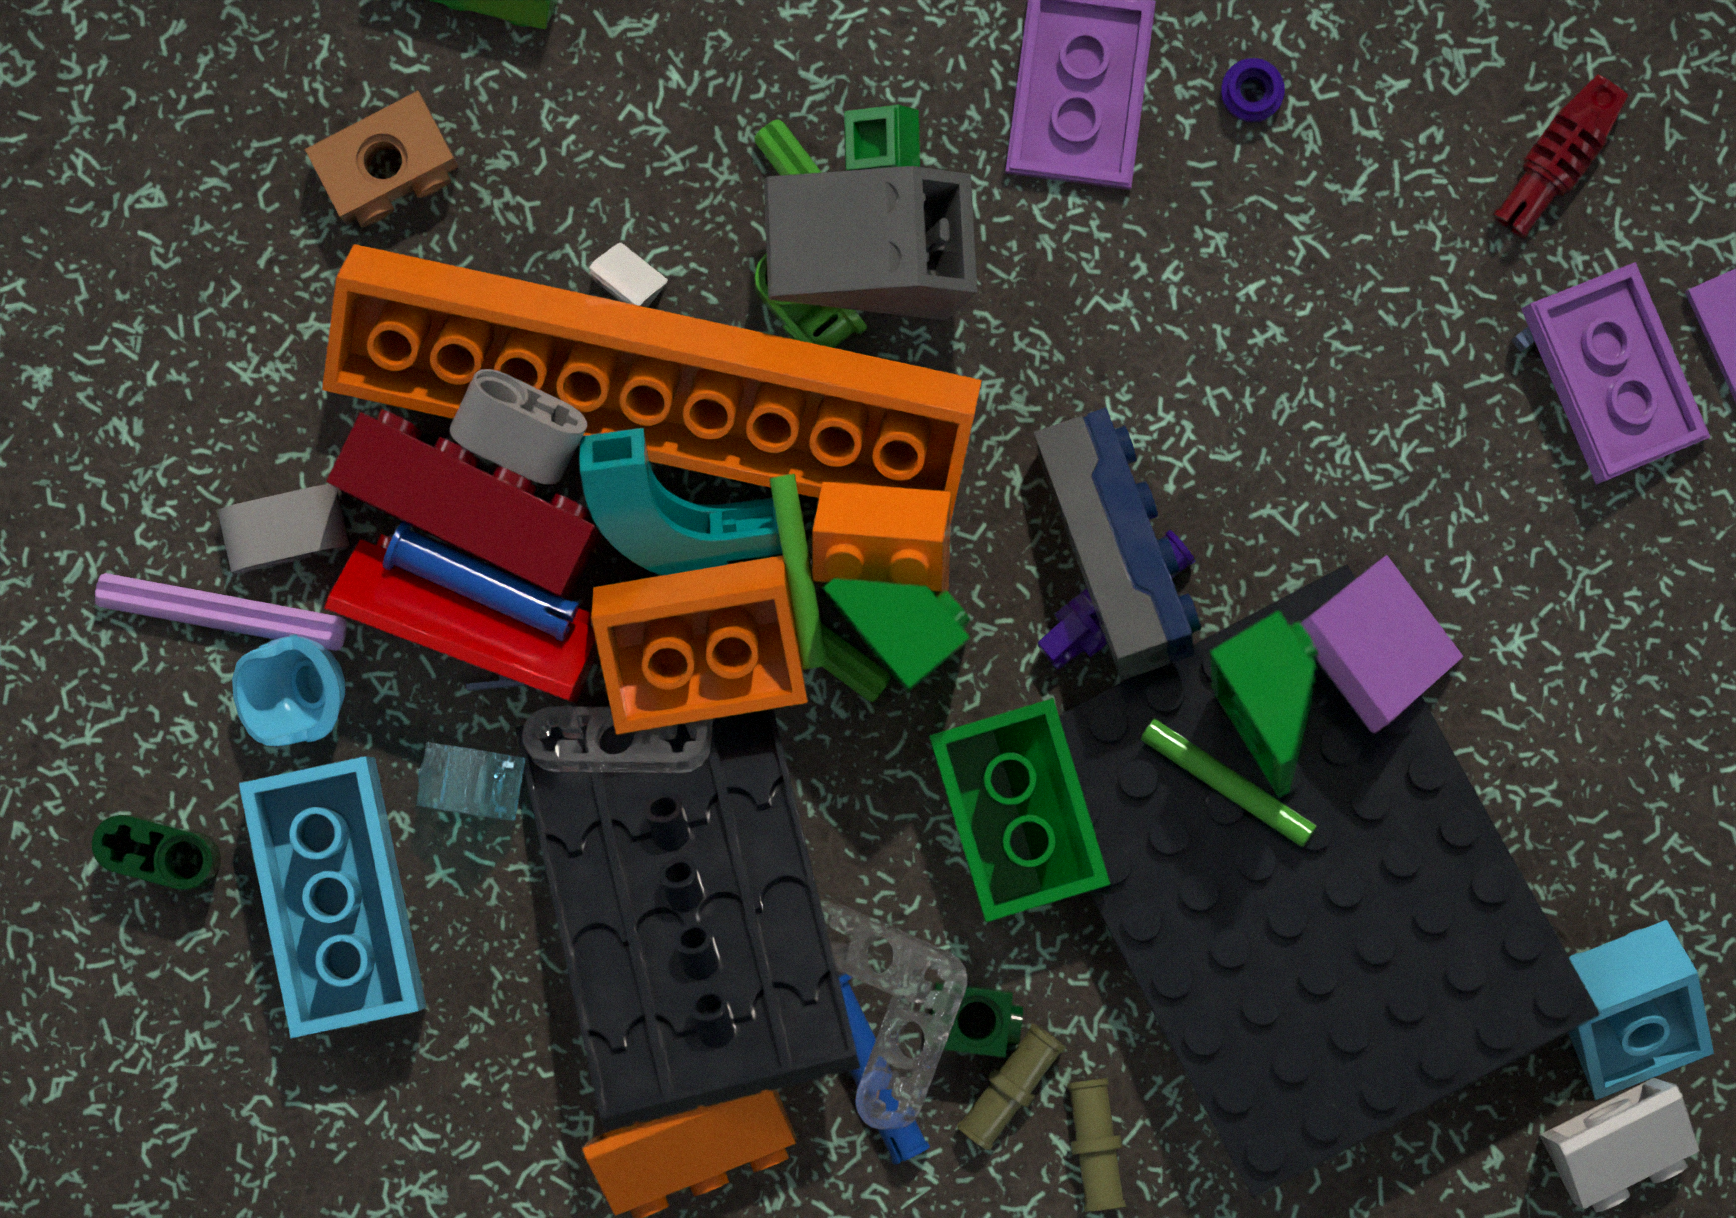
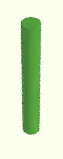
[769,474,828,670]
[1141,719,1317,848]

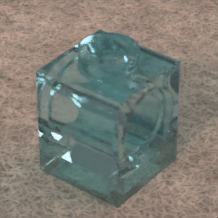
[416,742,526,821]

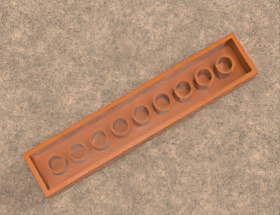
[322,244,982,524]

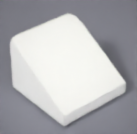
[589,243,668,308]

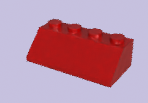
[324,534,598,703]

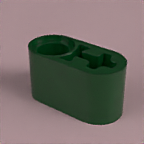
[92,815,221,890]

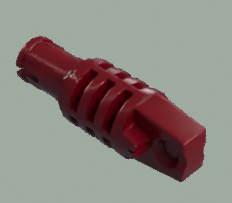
[1492,74,1628,239]

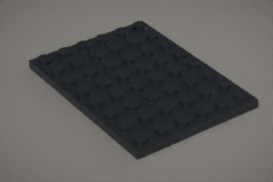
[1059,564,1600,1199]

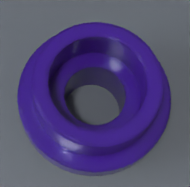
[1221,58,1285,122]

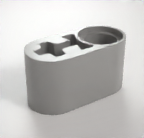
[450,369,587,484]
[218,484,350,573]

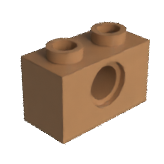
[305,91,459,227]

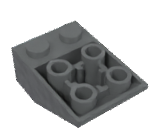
[764,166,977,321]

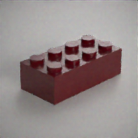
[326,409,602,601]

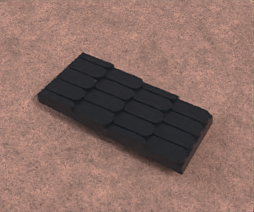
[515,704,861,1132]

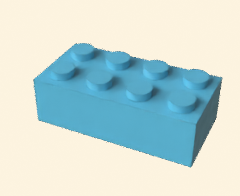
[239,756,427,1038]

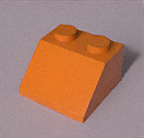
[813,481,951,597]

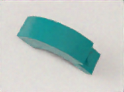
[579,428,782,576]

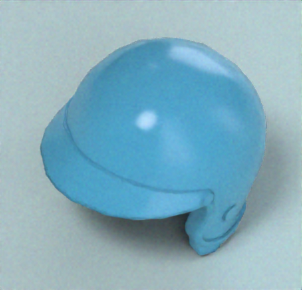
[232,634,345,746]

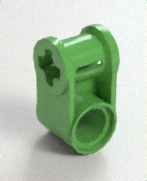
[754,253,867,348]

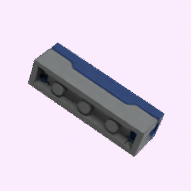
[1034,407,1201,681]

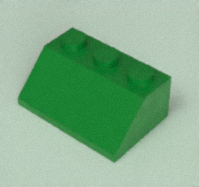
[824,578,971,693]
[1210,610,1319,798]
[928,698,1110,922]

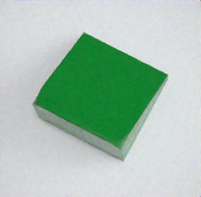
[844,104,920,171]

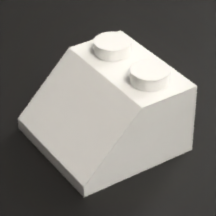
[1540,1078,1699,1212]

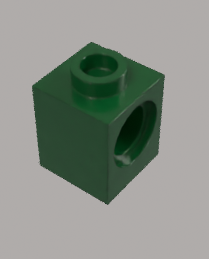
[928,981,1023,1057]

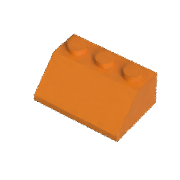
[591,555,808,735]
[582,1089,797,1218]

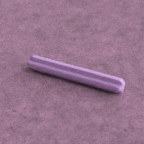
[95,573,347,651]

